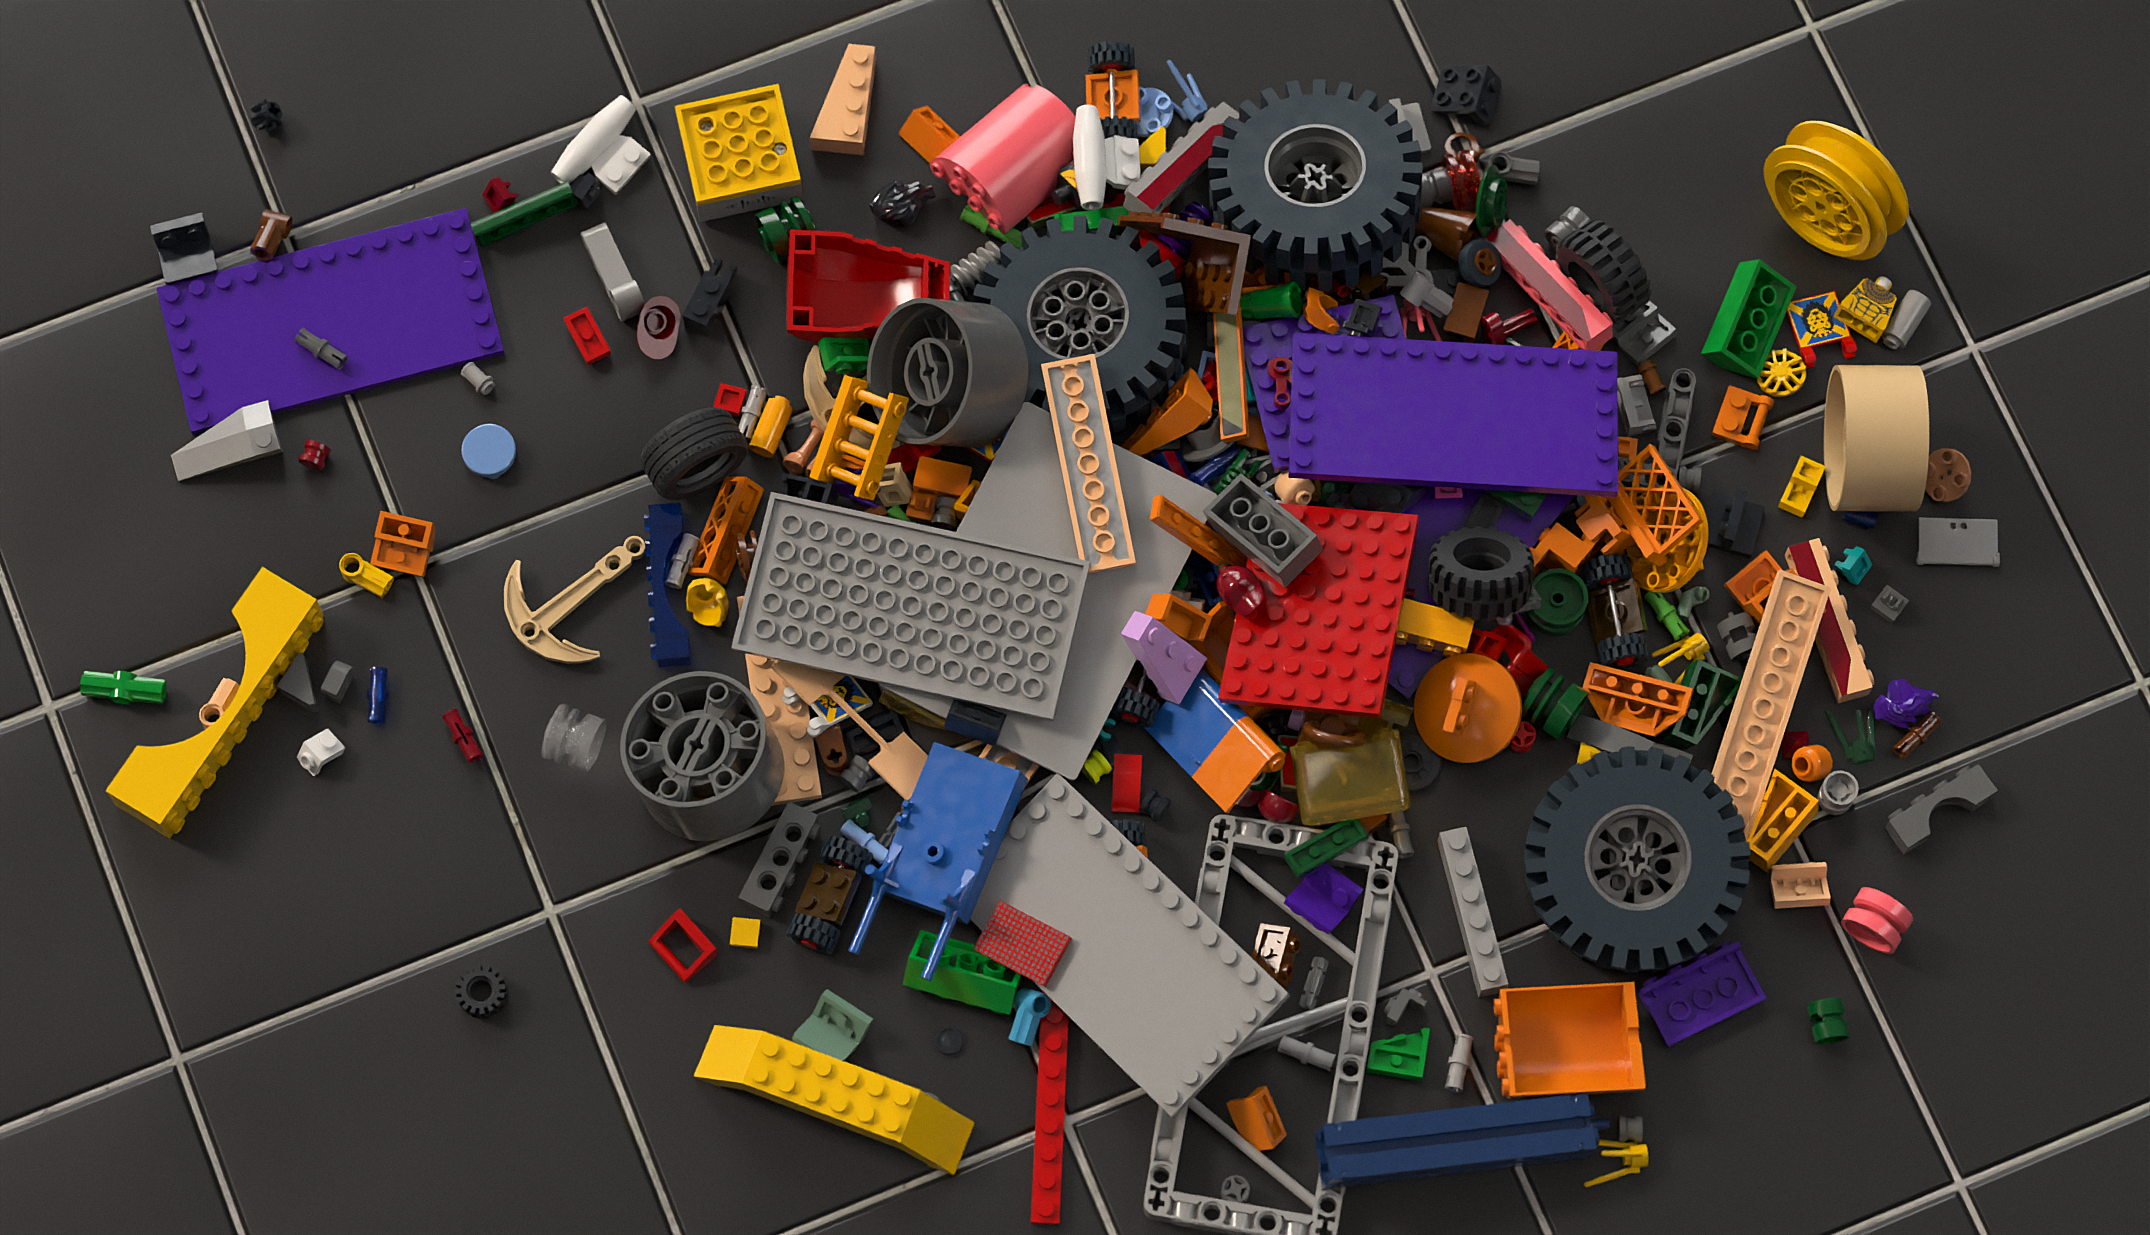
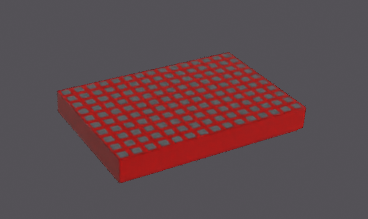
[973,900,1072,987]

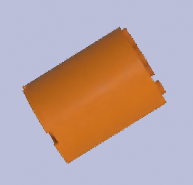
[1494,982,1646,1099]

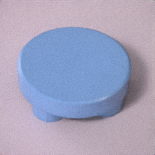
[462,424,517,479]

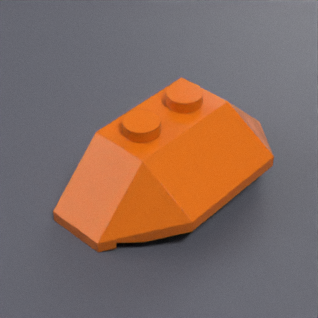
[1582,662,1694,737]

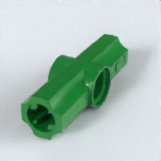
[80,671,167,704]

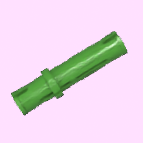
[960,205,1022,249]

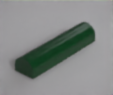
[471,181,578,246]

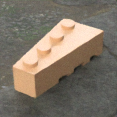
[810,44,876,155]

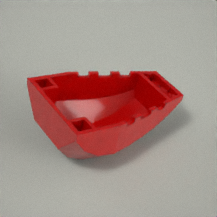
[786,230,950,343]

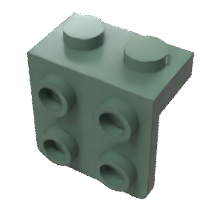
[792,989,873,1061]

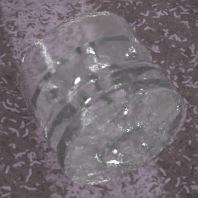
[541,704,607,773]

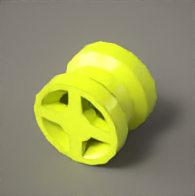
[1081,749,1112,784]

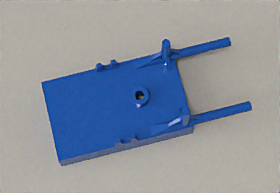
[848,742,1028,981]

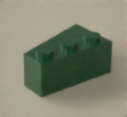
[1661,659,1742,749]

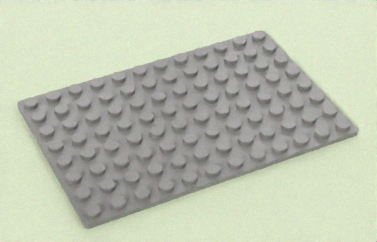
[879,402,1217,781]

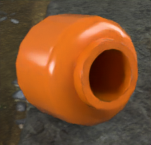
[1792,745,1833,782]

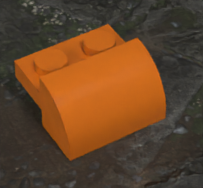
[370,511,435,577]

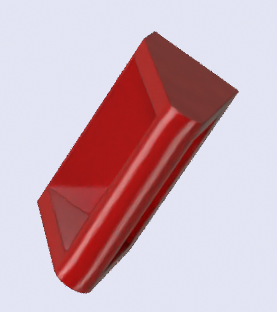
[648,909,718,983]

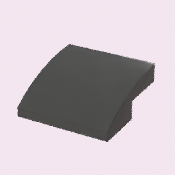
[1611,301,1677,366]

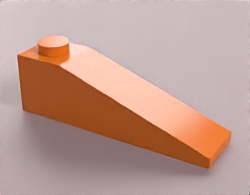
[1121,368,1213,456]

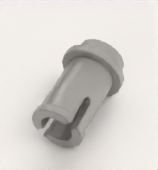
[461,362,495,395]

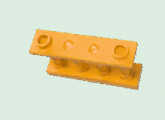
[809,375,909,501]

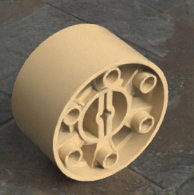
[1824,365,1929,512]

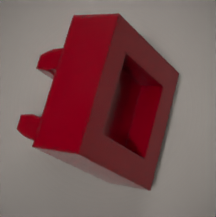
[482,177,518,213]

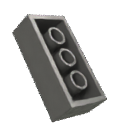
[1203,474,1323,588]

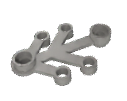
[1380,236,1433,290]

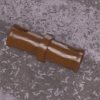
[1892,711,1942,760]

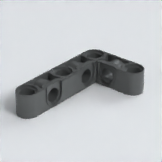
[1618,368,1696,494]

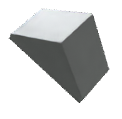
[277,653,319,713]

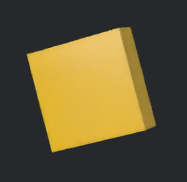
[730,917,761,949]

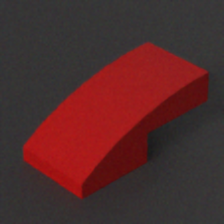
[886,442,942,475]
[1466,628,1508,661]
[1112,754,1142,814]

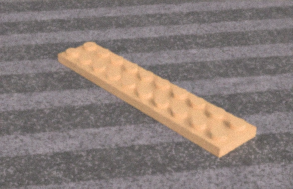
[1712,570,1831,842]

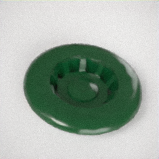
[1476,165,1508,239]

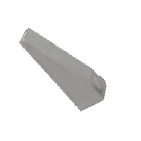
[171,400,283,481]

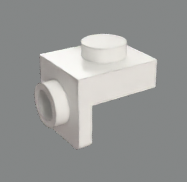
[297,728,345,776]

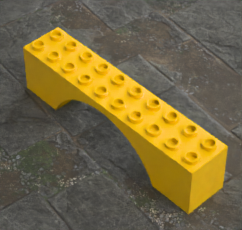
[106,567,324,839]

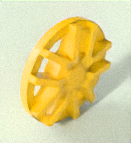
[1756,349,1806,397]

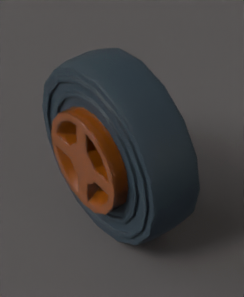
[1458,239,1501,287]

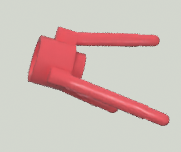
[1400,298,1442,341]

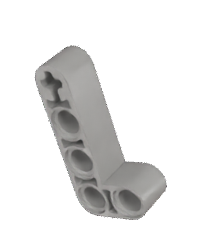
[580,223,644,322]

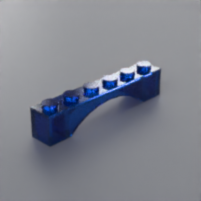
[644,503,691,667]

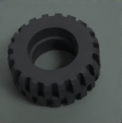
[1556,220,1651,325]
[1428,526,1534,620]

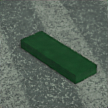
[1283,814,1369,879]

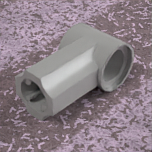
[1400,271,1453,318]

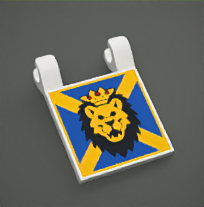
[782,675,873,737]

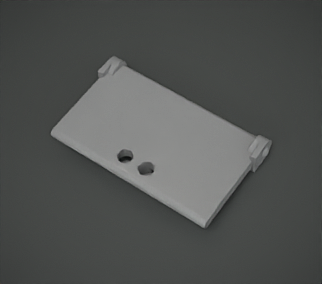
[1916,518,2000,567]

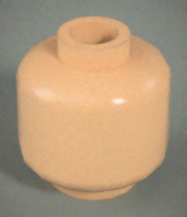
[1275,470,1315,505]

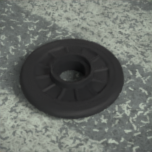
[1381,734,1441,792]

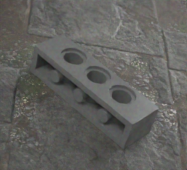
[738,801,821,918]

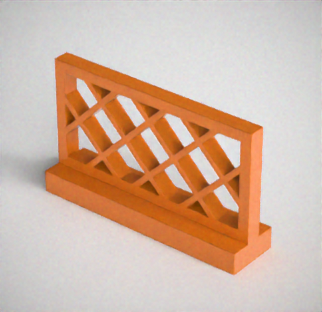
[1607,444,1704,566]

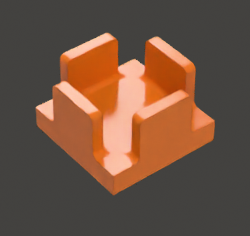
[1574,496,1637,556]

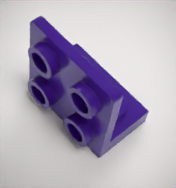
[1284,863,1364,934]

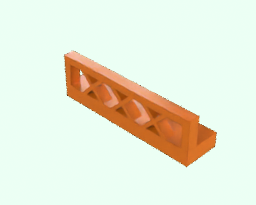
[687,476,764,585]

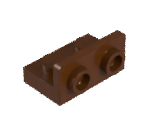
[1251,923,1301,988]

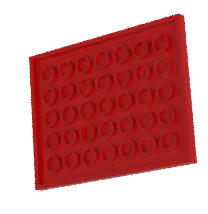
[1218,503,1420,718]

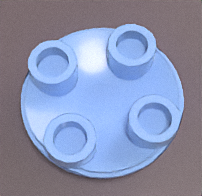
[1137,87,1173,137]

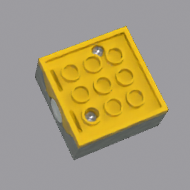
[675,84,803,222]

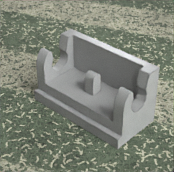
[1617,375,1657,437]

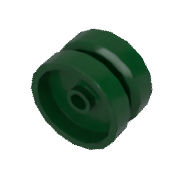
[1525,568,1588,636]

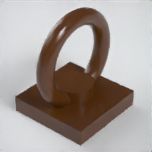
[1297,711,1368,756]

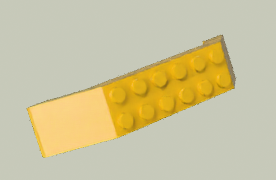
[694,1025,974,1175]

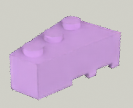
[1121,611,1207,704]

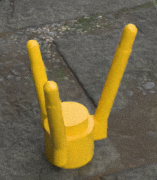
[1651,632,1710,685]
[1584,1139,1648,1187]

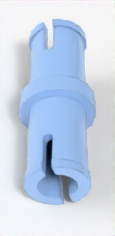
[839,819,889,866]

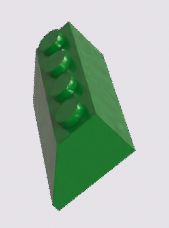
[1701,259,1797,378]
[903,930,1023,1015]

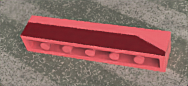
[1485,220,1613,350]

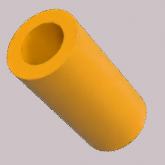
[748,396,793,458]

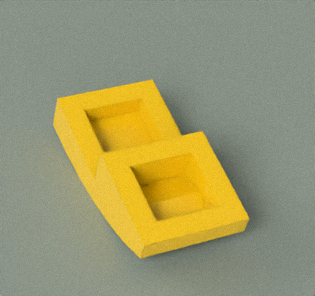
[1778,456,1826,518]

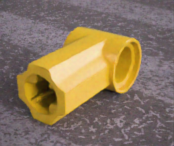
[339,553,394,598]

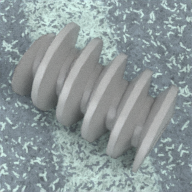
[950,241,1001,297]

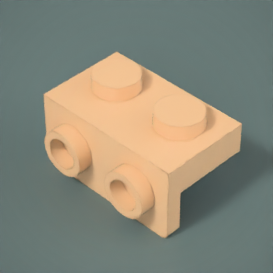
[1769,862,1831,909]

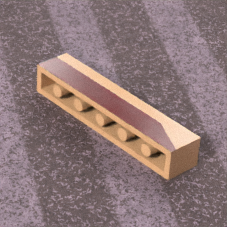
[1785,538,1874,704]

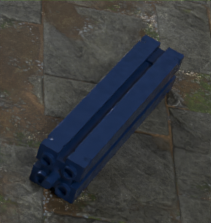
[1314,1093,1609,1190]

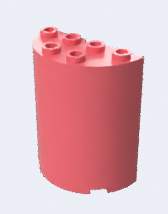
[929,84,1076,235]

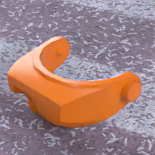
[1302,288,1339,334]

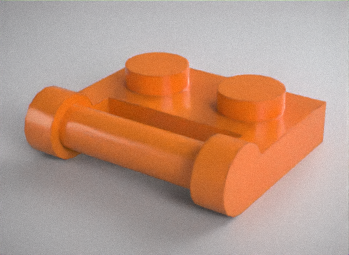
[1711,385,1774,450]

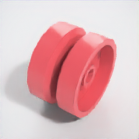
[1841,887,1914,954]

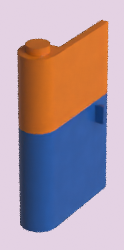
[1145,668,1285,813]

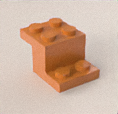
[1529,522,1607,578]
[1724,550,1826,627]

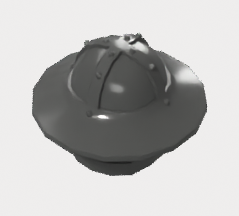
[1179,408,1236,466]

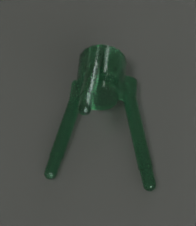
[1825,708,1876,764]

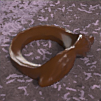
[1444,132,1485,169]

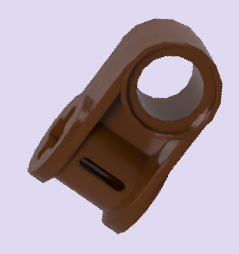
[814,723,849,777]

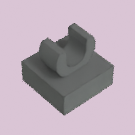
[1870,585,1909,624]

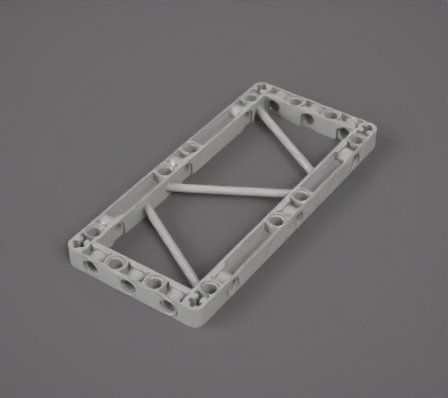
[1144,815,1398,1235]

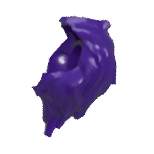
[1874,679,1939,729]

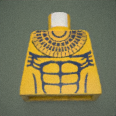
[1833,276,1897,343]

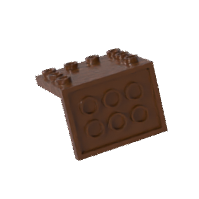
[1117,211,1251,315]

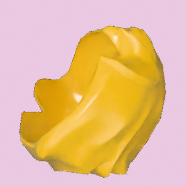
[686,578,729,627]

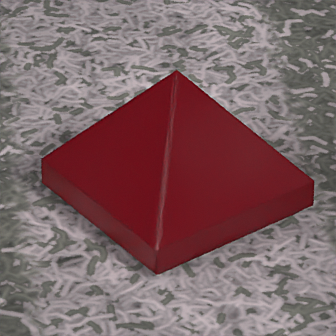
[1781,731,1810,759]

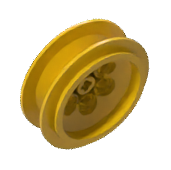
[1764,121,1909,260]

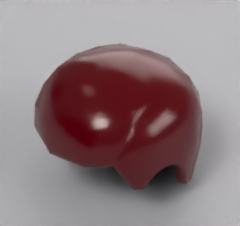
[1257,788,1299,824]

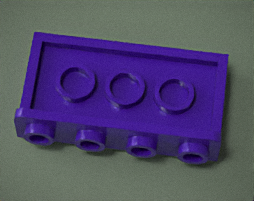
[1638,941,1766,1048]

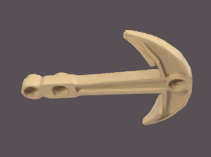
[803,345,900,450]
[504,536,646,664]

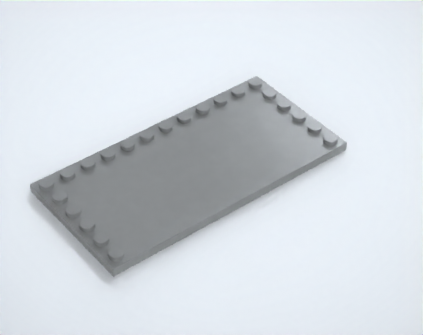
[731,492,1091,721]
[970,773,1290,1118]

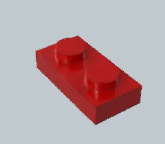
[563,307,611,366]

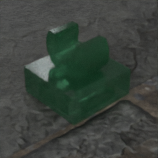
[840,796,872,828]

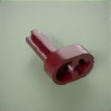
[1481,309,1537,345]

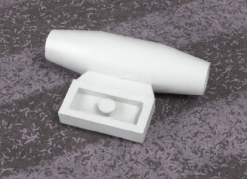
[551,95,651,195]
[1073,105,1140,210]

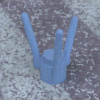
[1154,60,1208,122]

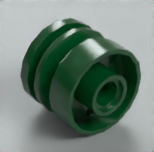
[755,196,817,264]
[1521,667,1589,740]

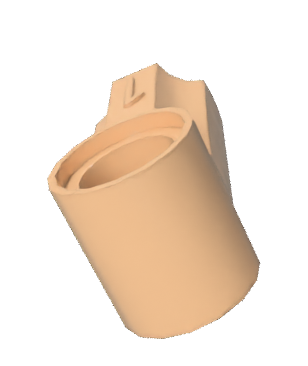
[199,678,240,730]

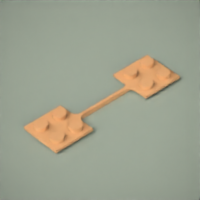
[771,661,928,801]

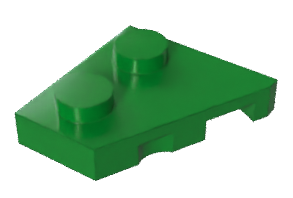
[1366,1028,1430,1082]

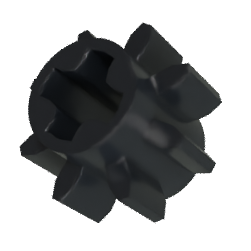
[250,98,283,133]

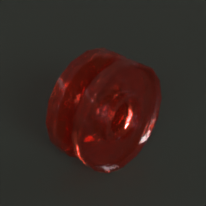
[1442,149,1481,208]

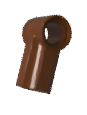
[250,209,293,262]

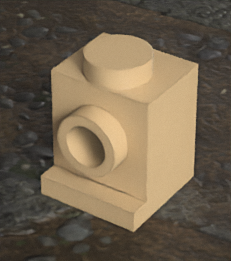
[877,462,912,507]

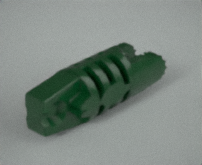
[1213,449,1262,496]

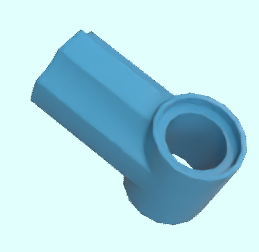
[1009,988,1051,1046]

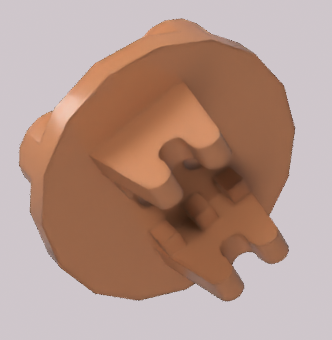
[1925,448,1971,502]

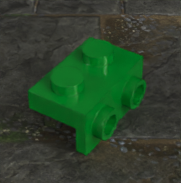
[818,337,870,375]

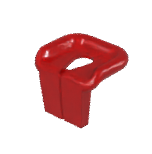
[1491,623,1549,697]

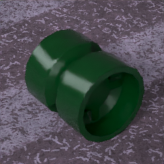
[1807,997,1850,1045]

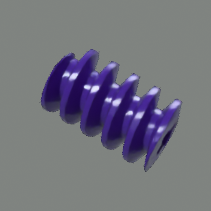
[1157,201,1214,255]

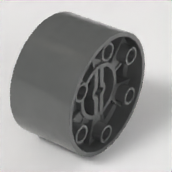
[867,298,1028,448]
[620,671,784,841]

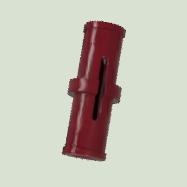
[442,708,483,763]

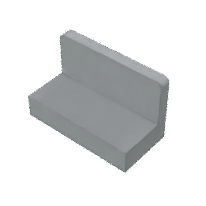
[1389,98,1431,153]

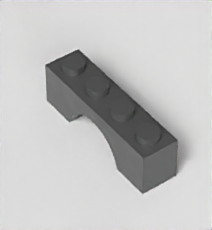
[1885,764,1998,855]

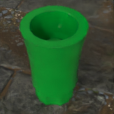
[1240,281,1303,319]

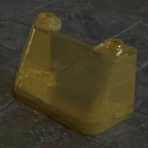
[1289,728,1411,826]

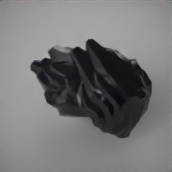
[869,180,935,226]

